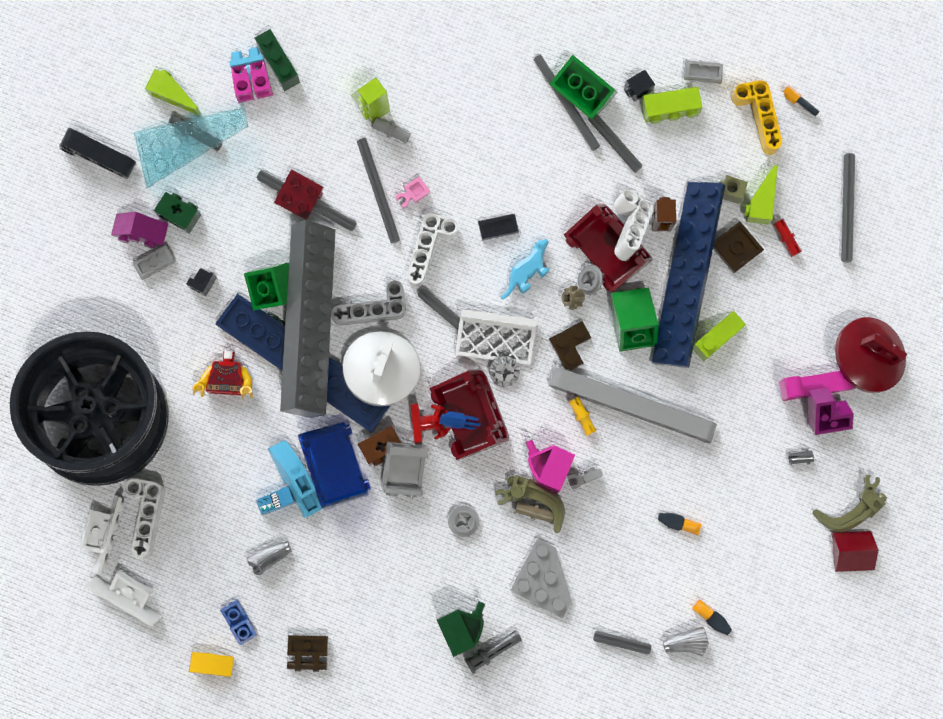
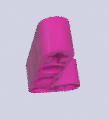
[779,371,856,401]

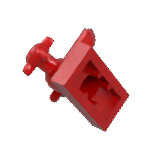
[410,403,451,444]

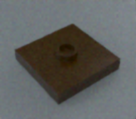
[713,221,764,273]

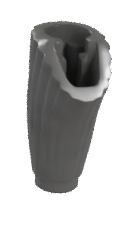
[247,541,292,575]
[663,627,709,657]

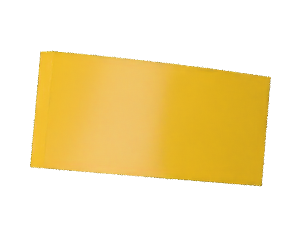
[188,652,234,677]

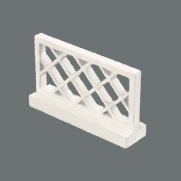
[455,309,538,365]

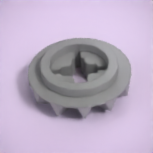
[578,265,604,296]
[489,356,520,387]
[448,506,479,537]

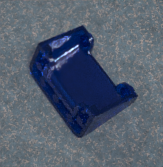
[298,421,371,510]

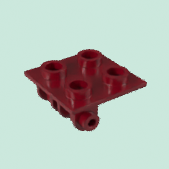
[274,169,324,220]

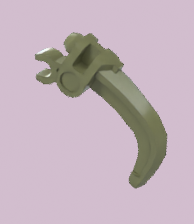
[812,474,887,532]
[495,475,565,533]

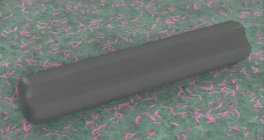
[418,288,465,330]
[593,631,652,654]

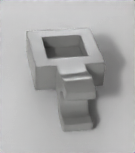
[567,467,603,490]

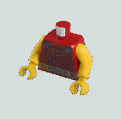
[192,351,254,399]

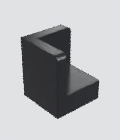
[186,268,217,297]

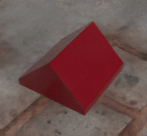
[832,531,879,572]

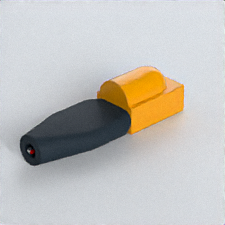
[783,85,820,117]
[658,513,702,535]
[692,599,732,635]

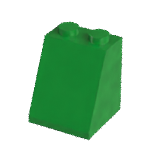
[611,287,659,352]

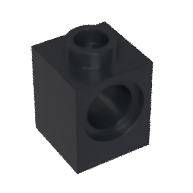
[624,70,655,102]

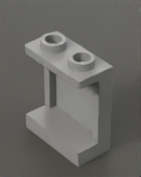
[382,442,429,498]

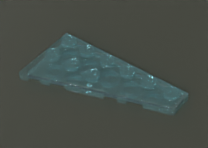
[134,107,249,188]

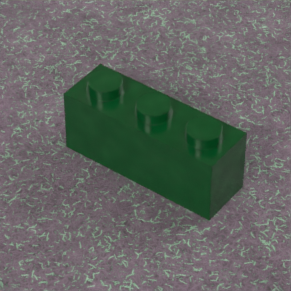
[254,29,300,92]

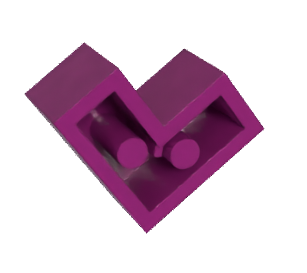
[111,212,168,248]
[808,388,854,435]

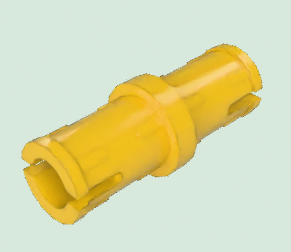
[568,397,597,436]

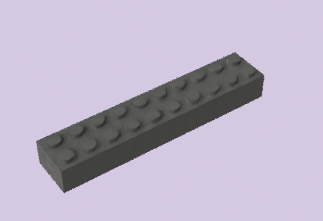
[280,220,336,418]

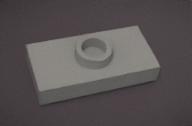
[684,60,723,84]
[133,245,176,280]

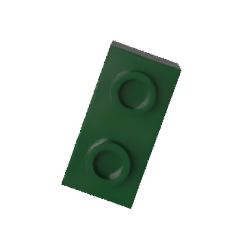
[154,192,201,234]

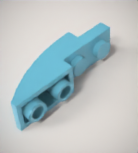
[268,440,323,518]

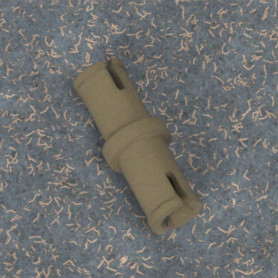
[514,501,554,524]

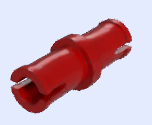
[773,219,802,257]

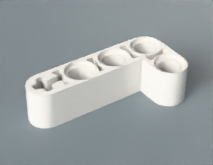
[614,189,653,261]
[407,213,458,288]
[124,479,165,558]

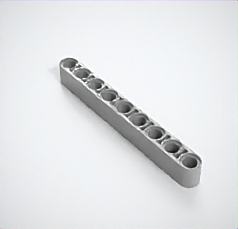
[549,367,717,443]

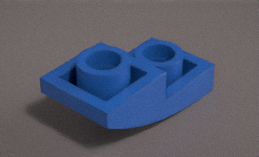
[220,599,257,645]

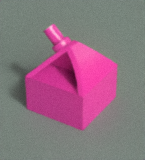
[526,440,575,493]

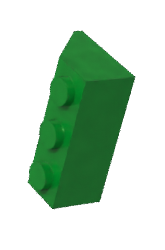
[549,55,618,120]

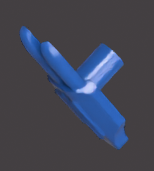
[439,411,481,430]

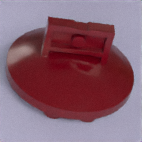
[835,317,907,393]

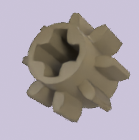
[562,286,585,310]

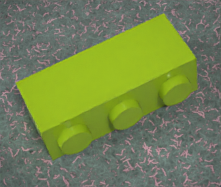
[641,87,703,124]

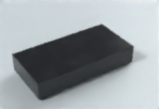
[478,214,519,241]

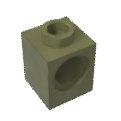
[719,175,748,204]

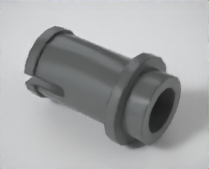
[788,449,814,465]

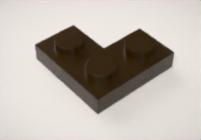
[549,321,592,371]

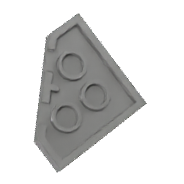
[511,538,572,619]

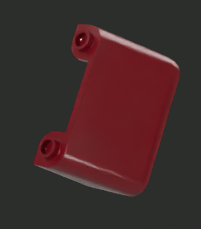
[564,203,653,292]
[430,370,509,460]

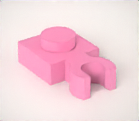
[395,177,430,209]

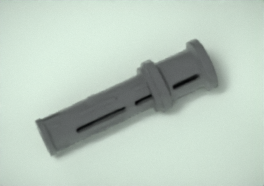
[464,630,522,674]

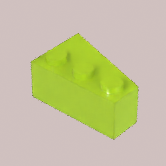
[351,77,390,124]

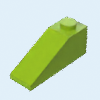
[145,69,201,116]
[744,165,778,225]
[693,311,746,362]

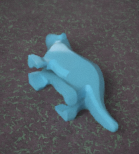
[501,239,549,300]

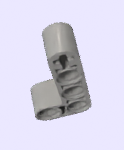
[331,280,406,326]

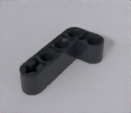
[59,128,136,179]

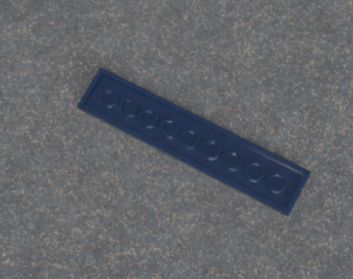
[652,182,725,368]
[215,293,391,433]

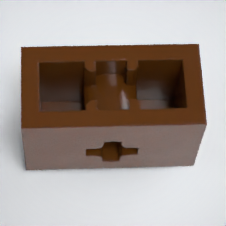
[652,197,677,232]
[358,425,401,467]

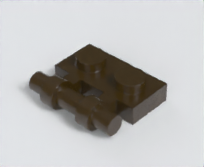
[287,635,328,672]

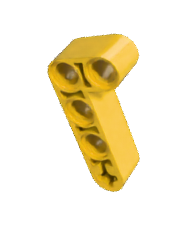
[731,80,782,155]

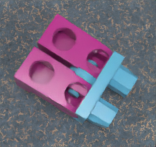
[229,47,273,103]

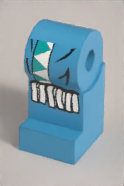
[256,486,296,515]

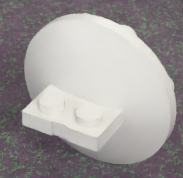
[343,331,420,406]

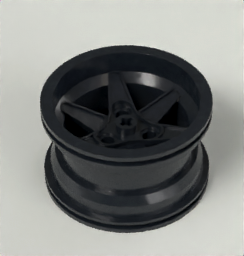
[10,331,169,486]

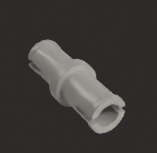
[372,117,411,144]

